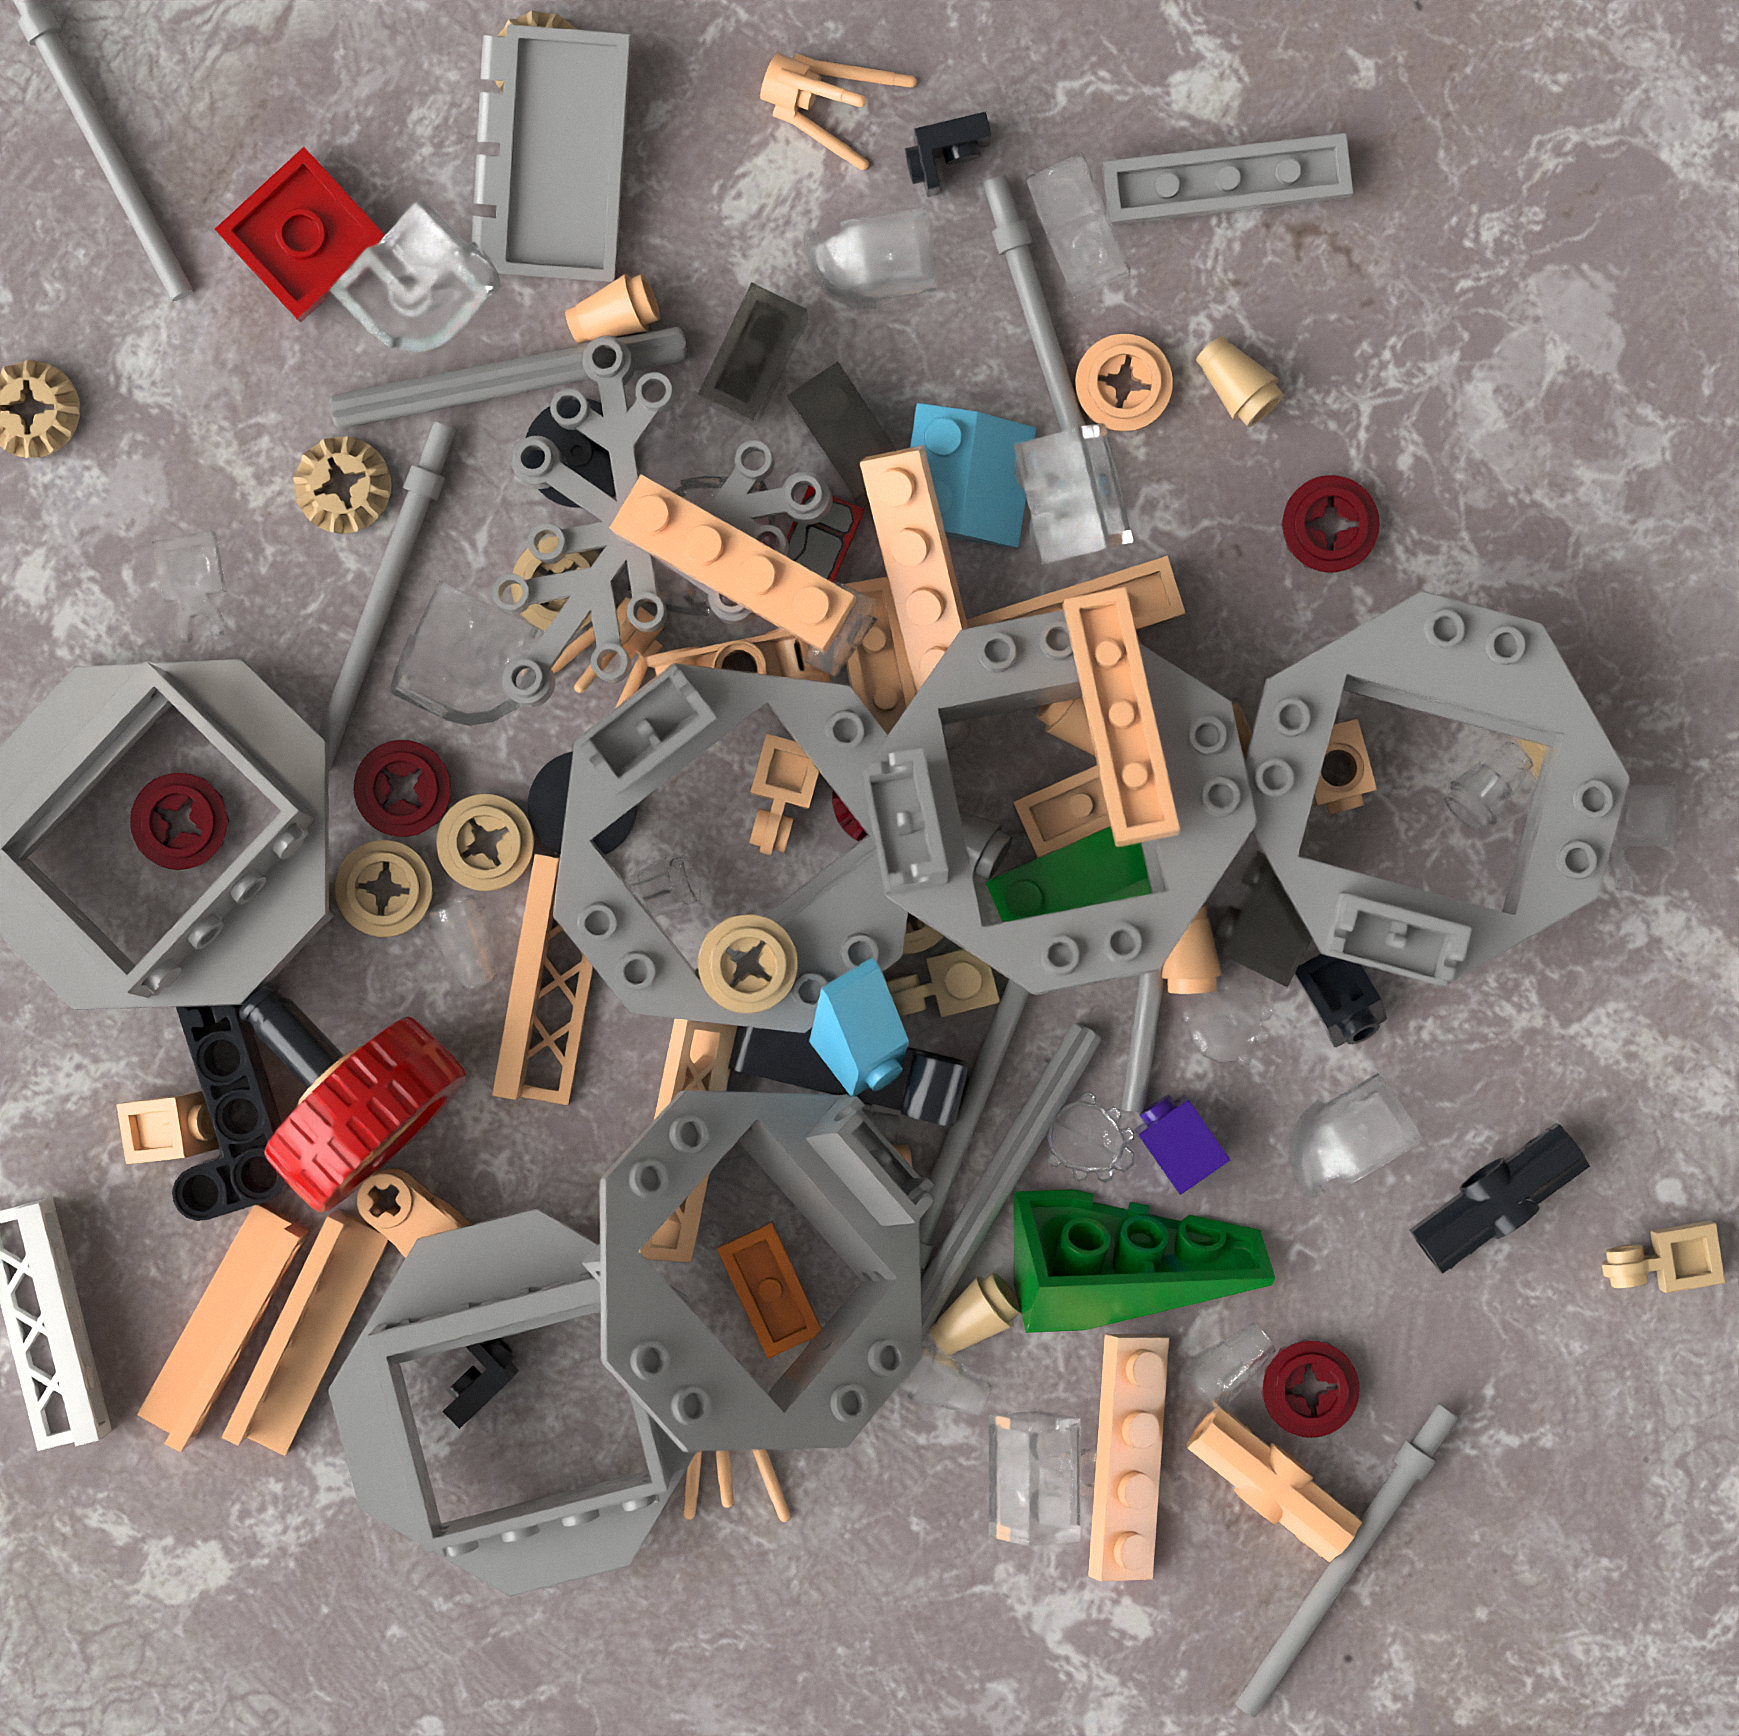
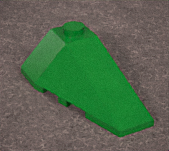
[985,826,1152,923]
[1013,1189,1275,1333]

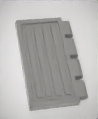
[471,24,632,283]

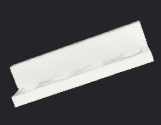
[0,1197,112,1451]

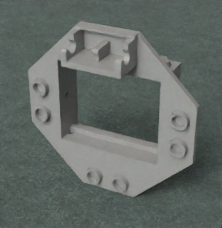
[1244,591,1630,987]
[861,610,1258,995]
[0,659,335,1010]
[553,663,908,1033]
[582,1090,934,1452]
[328,1208,697,1597]

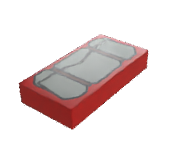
[786,485,865,584]

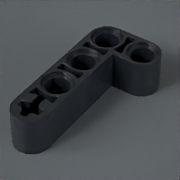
[172,1005,289,1221]
[728,1026,969,1127]

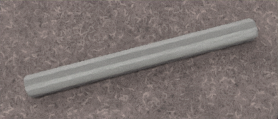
[329,327,688,428]
[921,1023,1101,1341]

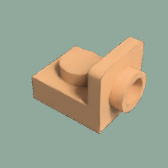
[117,1090,220,1164]

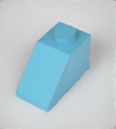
[809,958,909,1097]

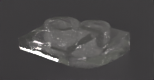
[1026,153,1130,299]

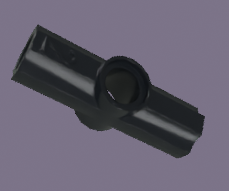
[1409,1123,1590,1274]

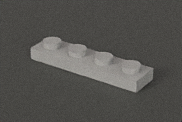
[1102,133,1353,226]

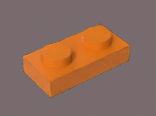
[717,1221,822,1359]

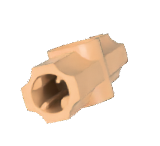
[1186,1405,1362,1562]

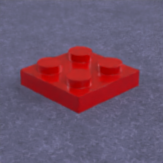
[214,147,390,322]

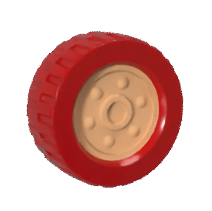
[239,983,467,1212]

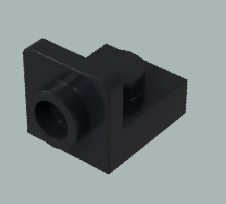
[905,112,992,197]
[1293,954,1387,1047]
[442,1337,519,1429]

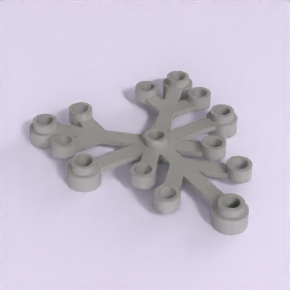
[492,336,833,707]

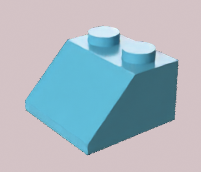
[910,403,1036,549]

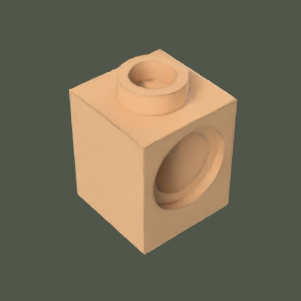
[1311,719,1377,814]

